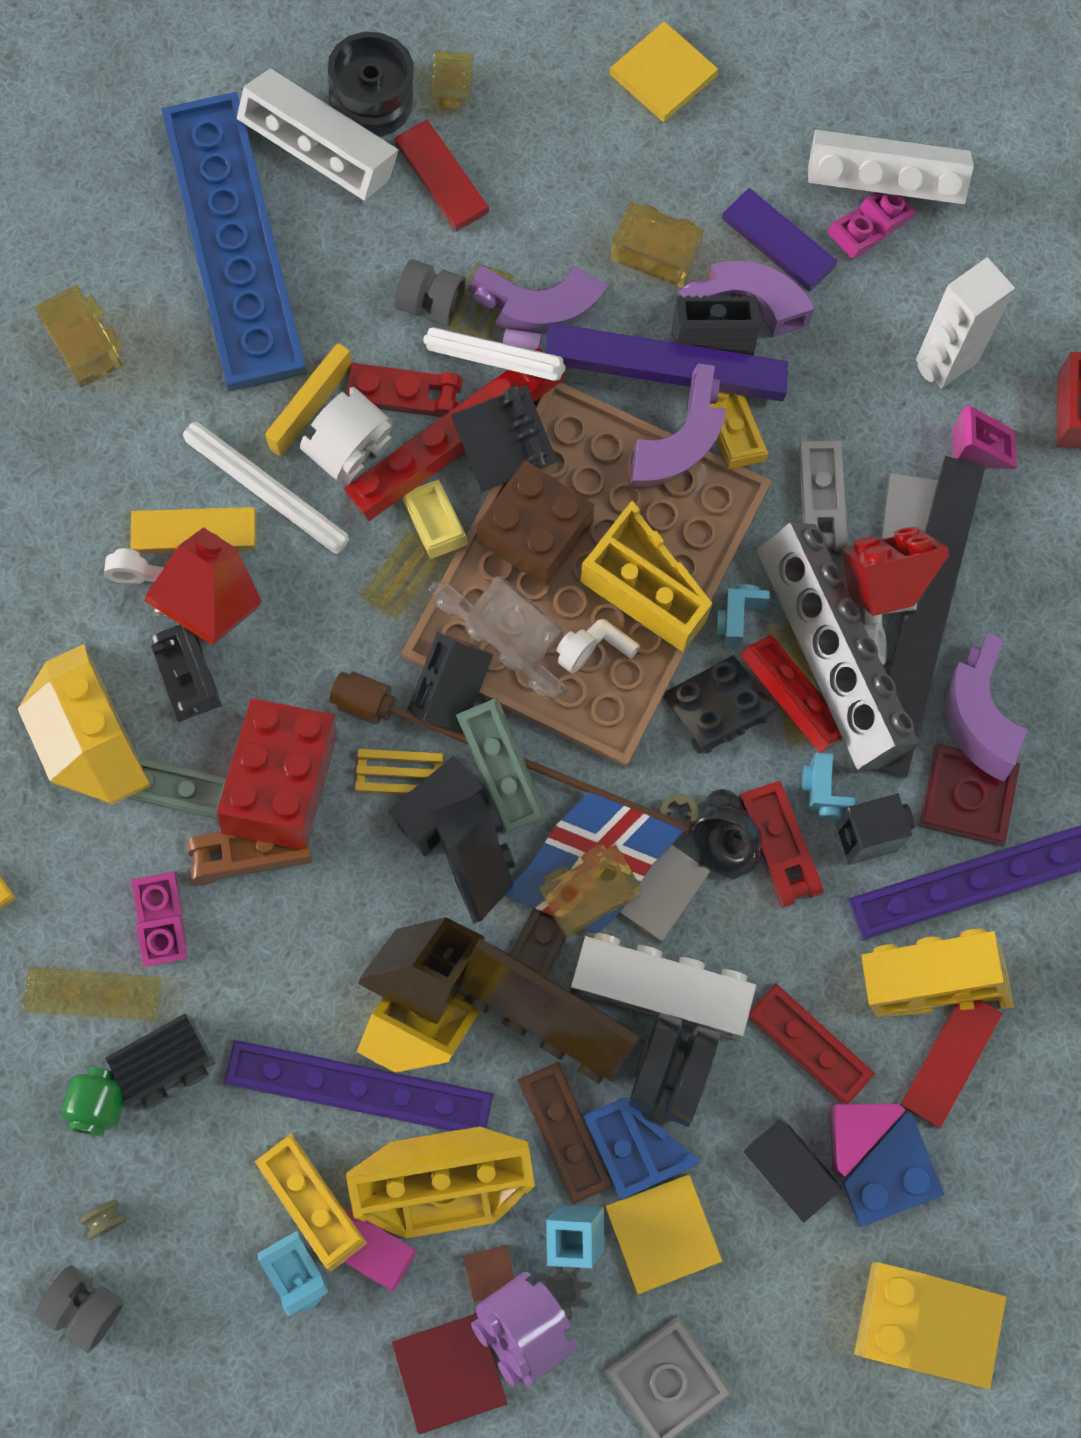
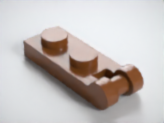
[187,832,312,885]

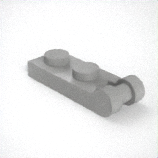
[799,441,848,553]

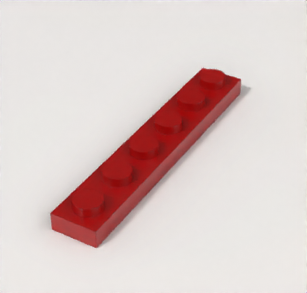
[343,347,565,521]

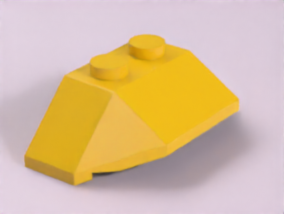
[18,644,151,805]
[346,1126,535,1239]

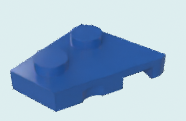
[583,1097,700,1200]

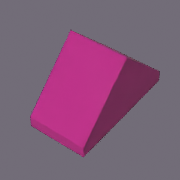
[952,406,1017,469]
[829,1104,905,1178]

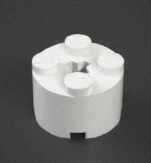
[300,387,393,485]

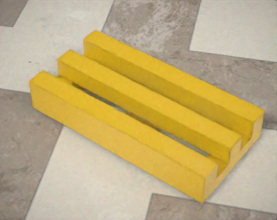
[355,749,444,796]

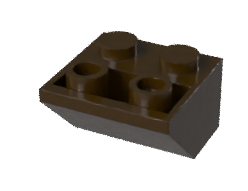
[358,917,485,1024]

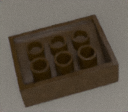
[459,939,640,1084]

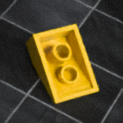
[854,1262,1007,1390]

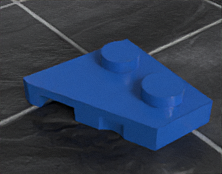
[842,1112,945,1227]

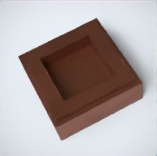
[463,1245,515,1302]

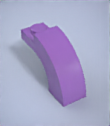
[678,261,814,337]
[467,265,608,335]
[629,363,726,488]
[945,633,1028,782]

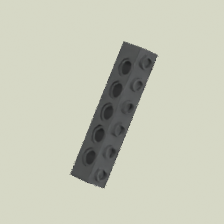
[755,522,920,770]

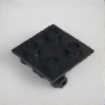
[451,385,558,492]
[663,655,776,754]

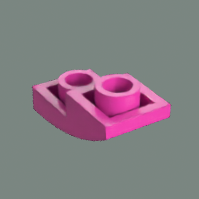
[827,192,917,260]
[131,871,188,967]
[343,1207,417,1292]

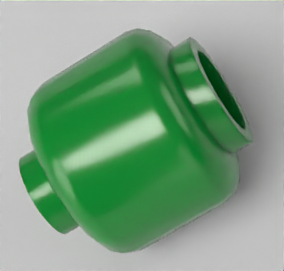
[61,1067,125,1137]

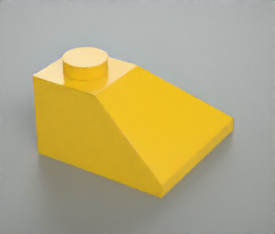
[357,993,480,1073]

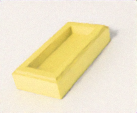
[402,479,469,559]

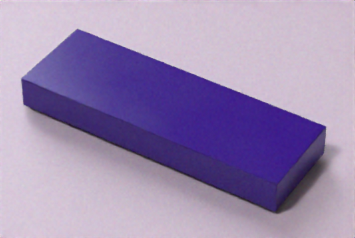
[722,188,837,292]

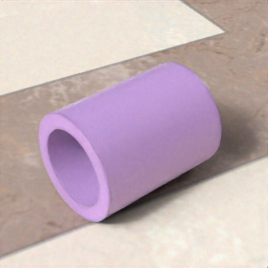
[503,328,542,350]

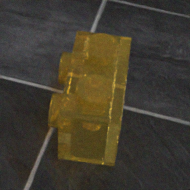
[610,201,704,288]
[34,284,123,388]
[539,844,643,939]

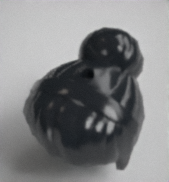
[691,789,762,880]

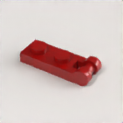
[346,363,463,417]
[739,780,824,908]

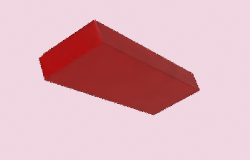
[394,119,489,231]
[740,635,843,753]
[748,983,875,1104]
[900,1000,1003,1129]

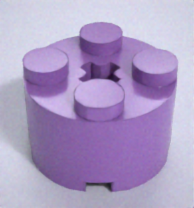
[471,1272,577,1387]

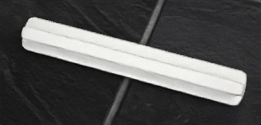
[424,327,566,381]

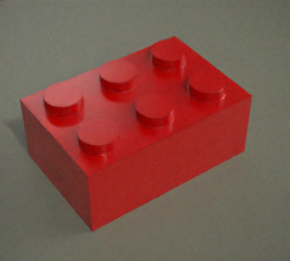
[216,698,337,850]

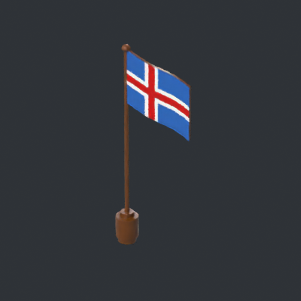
[329,671,694,934]

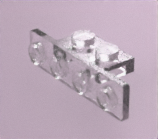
[428,576,569,698]

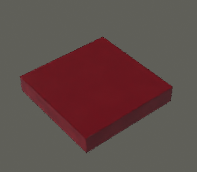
[919,744,1020,846]
[392,1313,508,1435]

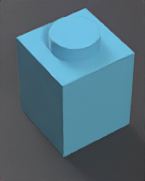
[546,1204,604,1269]

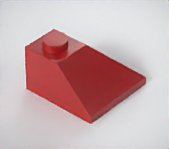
[144,527,262,645]

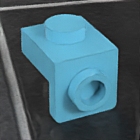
[716,584,770,649]
[801,753,856,821]
[257,1230,328,1316]

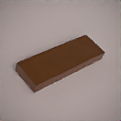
[518,1062,613,1205]

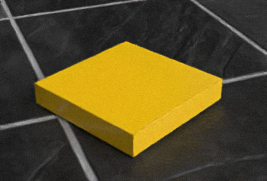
[610,21,719,123]
[605,1174,723,1294]

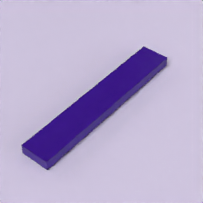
[545,322,788,402]
[848,825,1081,941]
[224,1040,494,1131]

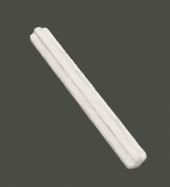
[183,422,349,554]

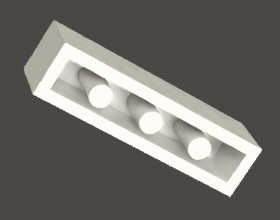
[237,68,398,201]
[808,130,974,204]
[916,257,1015,389]
[570,933,756,1040]

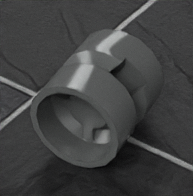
[395,259,466,327]
[35,1265,124,1353]

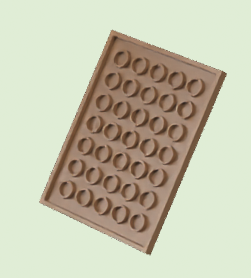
[401,383,772,769]

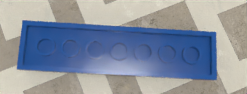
[161,91,307,392]

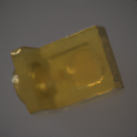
[430,50,474,109]

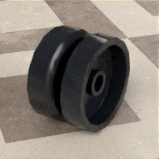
[328,31,414,137]
[628,1012,720,1127]

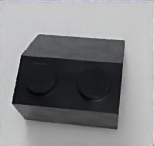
[431,794,516,924]

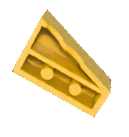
[580,500,712,652]
[861,929,1014,1017]

